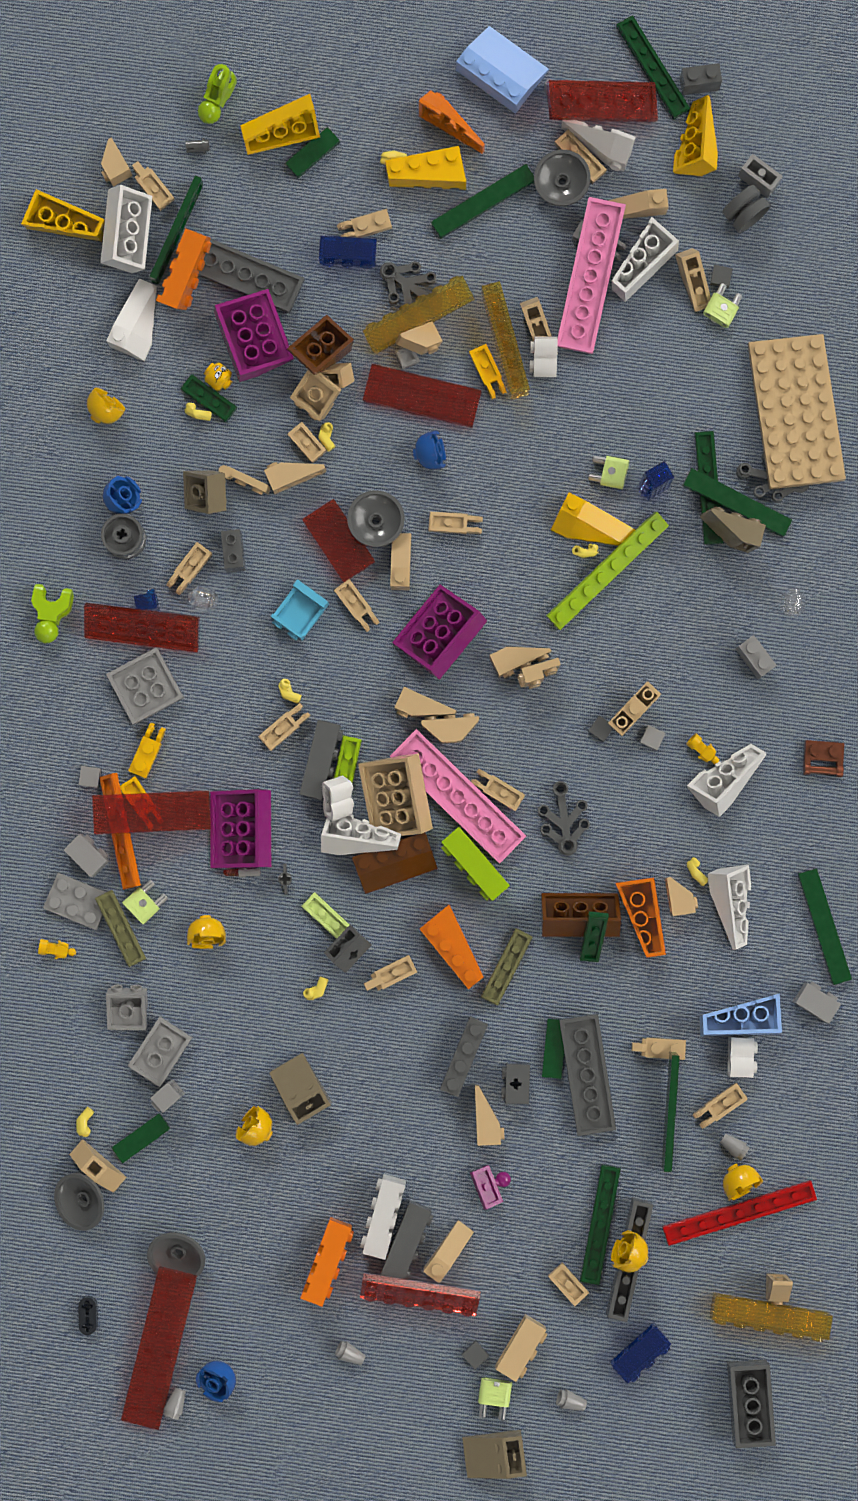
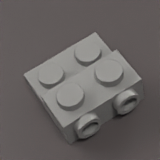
[106,984,148,1030]

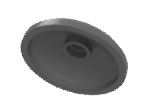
[534,150,591,206]
[347,490,405,547]
[54,1173,104,1231]
[147,1232,206,1282]

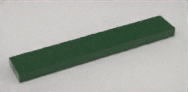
[616,15,690,120]
[431,164,534,239]
[149,175,204,285]
[694,431,723,545]
[682,468,792,538]
[798,868,852,985]
[661,1052,680,1172]
[580,1164,621,1285]

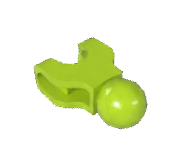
[198,64,237,124]
[31,584,74,643]

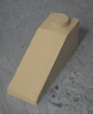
[608,189,668,219]
[675,248,711,312]
[520,297,558,354]
[264,462,326,494]
[390,533,411,590]
[394,687,456,718]
[475,1085,504,1146]
[423,1220,474,1283]

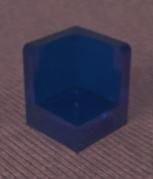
[134,589,160,615]

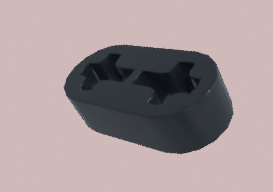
[78,1296,98,1335]

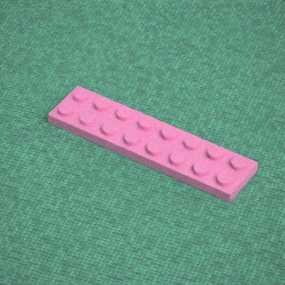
[558,197,626,354]
[390,729,526,864]

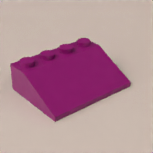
[214,289,294,382]
[392,584,487,680]
[210,789,271,868]

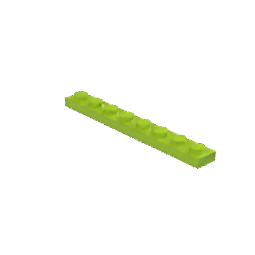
[546,512,669,630]

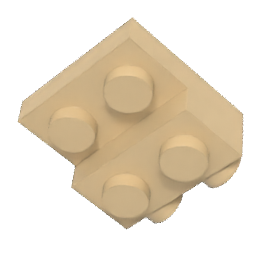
[290,370,341,421]
[518,658,561,689]

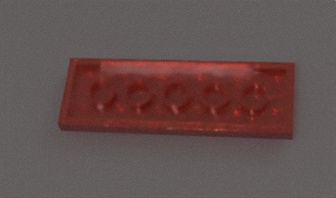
[546,80,658,122]
[363,364,482,428]
[84,602,200,653]
[92,791,211,835]
[360,1273,481,1317]

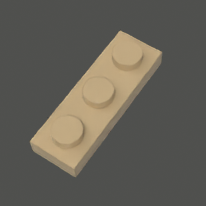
[554,129,607,184]

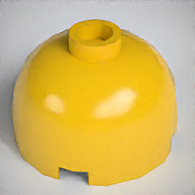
[86,387,125,424]
[187,915,226,949]
[235,1106,273,1146]
[723,1164,763,1200]
[611,1230,648,1273]

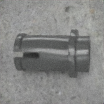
[185,138,210,154]

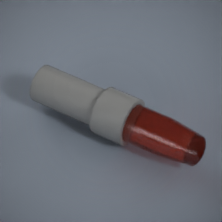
[223,868,261,877]

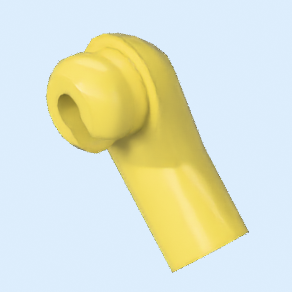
[380,150,407,165]
[184,403,211,421]
[318,422,335,452]
[572,543,599,558]
[278,679,302,704]
[687,857,708,886]
[303,977,329,1000]
[76,1107,94,1137]

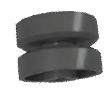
[722,185,771,234]
[101,514,147,560]

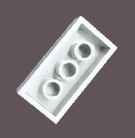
[100,185,152,273]

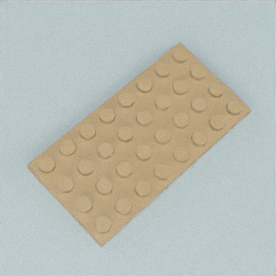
[748,334,846,489]

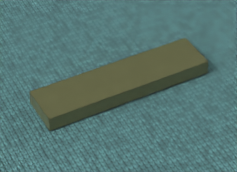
[95,890,146,967]
[481,928,533,1006]

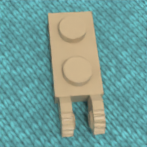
[337,209,392,241]
[218,465,271,495]
[429,512,483,534]
[166,542,213,595]
[334,579,380,632]
[258,703,311,751]
[471,769,525,811]
[693,1083,748,1129]

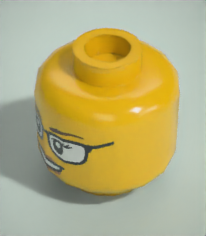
[204,362,233,391]

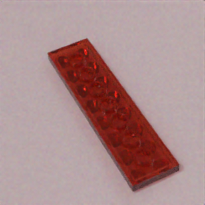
[121,1266,198,1430]

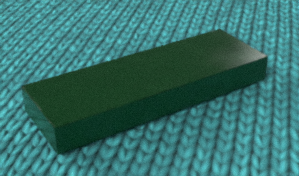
[285,127,340,178]
[180,374,237,423]
[579,911,609,962]
[542,1018,564,1079]
[112,1113,171,1164]

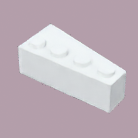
[612,217,679,302]
[360,1174,406,1260]

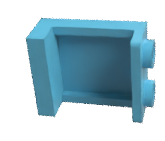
[270,579,329,641]

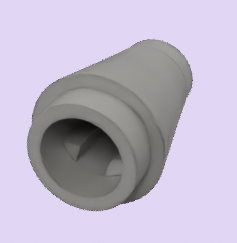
[720,1134,750,1160]
[335,1341,365,1366]
[164,1388,186,1420]
[556,1389,587,1411]

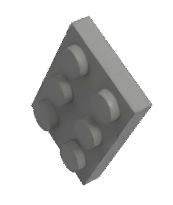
[43,873,105,930]
[128,1016,193,1087]

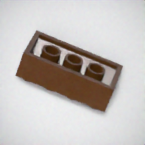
[352,832,438,894]
[541,893,621,937]

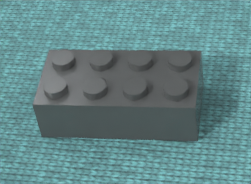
[727,1359,776,1448]

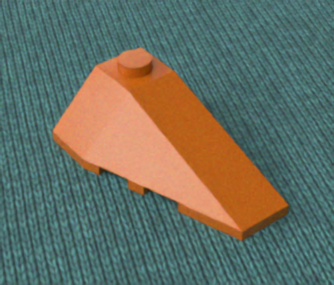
[419,90,485,154]

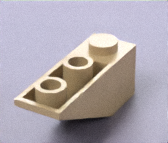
[489,647,551,679]

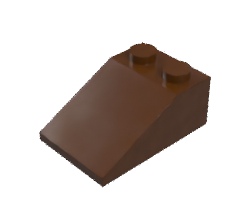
[287,315,354,375]

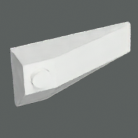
[561,118,636,171]
[107,279,157,362]
[687,744,766,817]
[321,814,401,855]
[708,865,751,950]

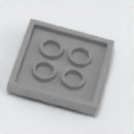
[106,647,184,725]

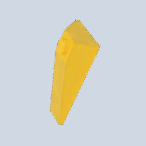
[673,95,718,176]
[551,493,635,546]

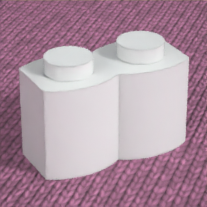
[530,336,558,377]
[322,776,354,821]
[727,1036,758,1078]

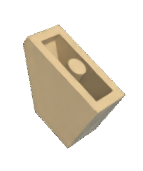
[101,137,132,186]
[395,321,442,355]
[320,363,354,388]
[665,877,698,916]
[766,1274,793,1305]

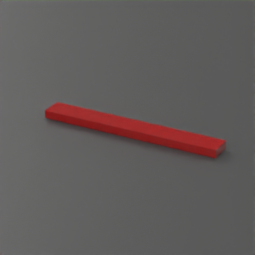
[662,1180,817,1246]

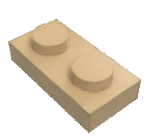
[287,422,327,464]
[548,1262,589,1306]

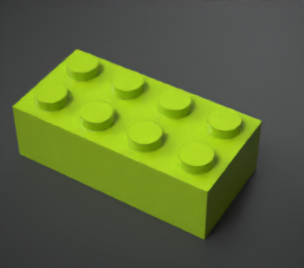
[441,827,510,901]

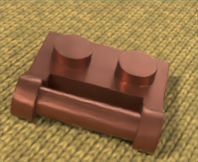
[803,740,844,777]

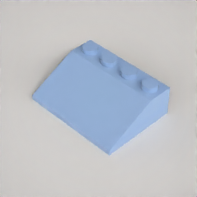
[456,26,549,114]

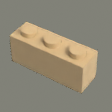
[495,1314,547,1382]

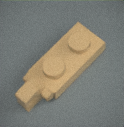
[132,161,175,211]
[364,955,417,991]
[631,1037,686,1060]

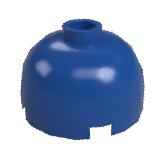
[413,430,446,470]
[103,476,142,514]
[196,1360,236,1402]

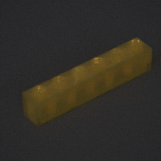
[363,275,475,354]
[481,281,530,400]
[710,1292,833,1342]

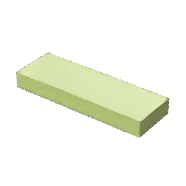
[301,892,350,939]

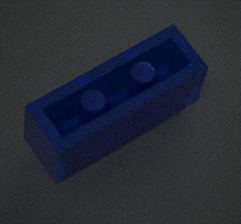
[319,235,377,269]
[638,461,674,501]
[610,1322,671,1384]

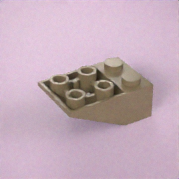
[700,507,766,553]
[269,1053,332,1125]
[462,1430,527,1479]

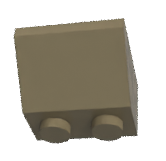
[183,470,227,514]

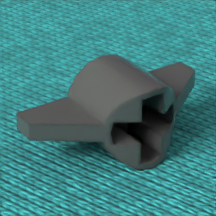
[278,864,292,895]

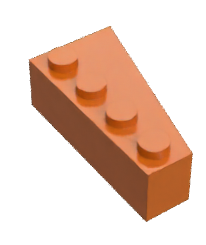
[156,228,211,310]
[615,877,666,958]
[420,905,483,989]
[300,1217,354,1307]

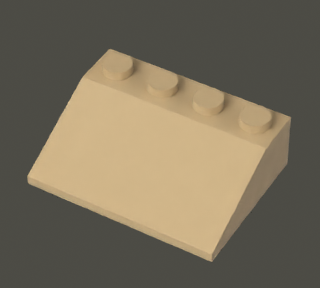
[358,753,433,836]

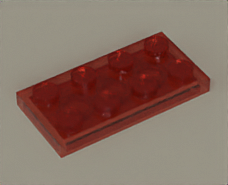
[302,499,376,583]

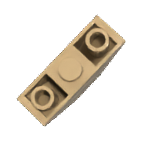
[608,681,661,736]
[421,713,479,744]
[69,1139,127,1193]

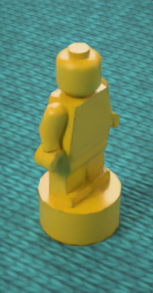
[686,733,720,765]
[38,939,76,959]

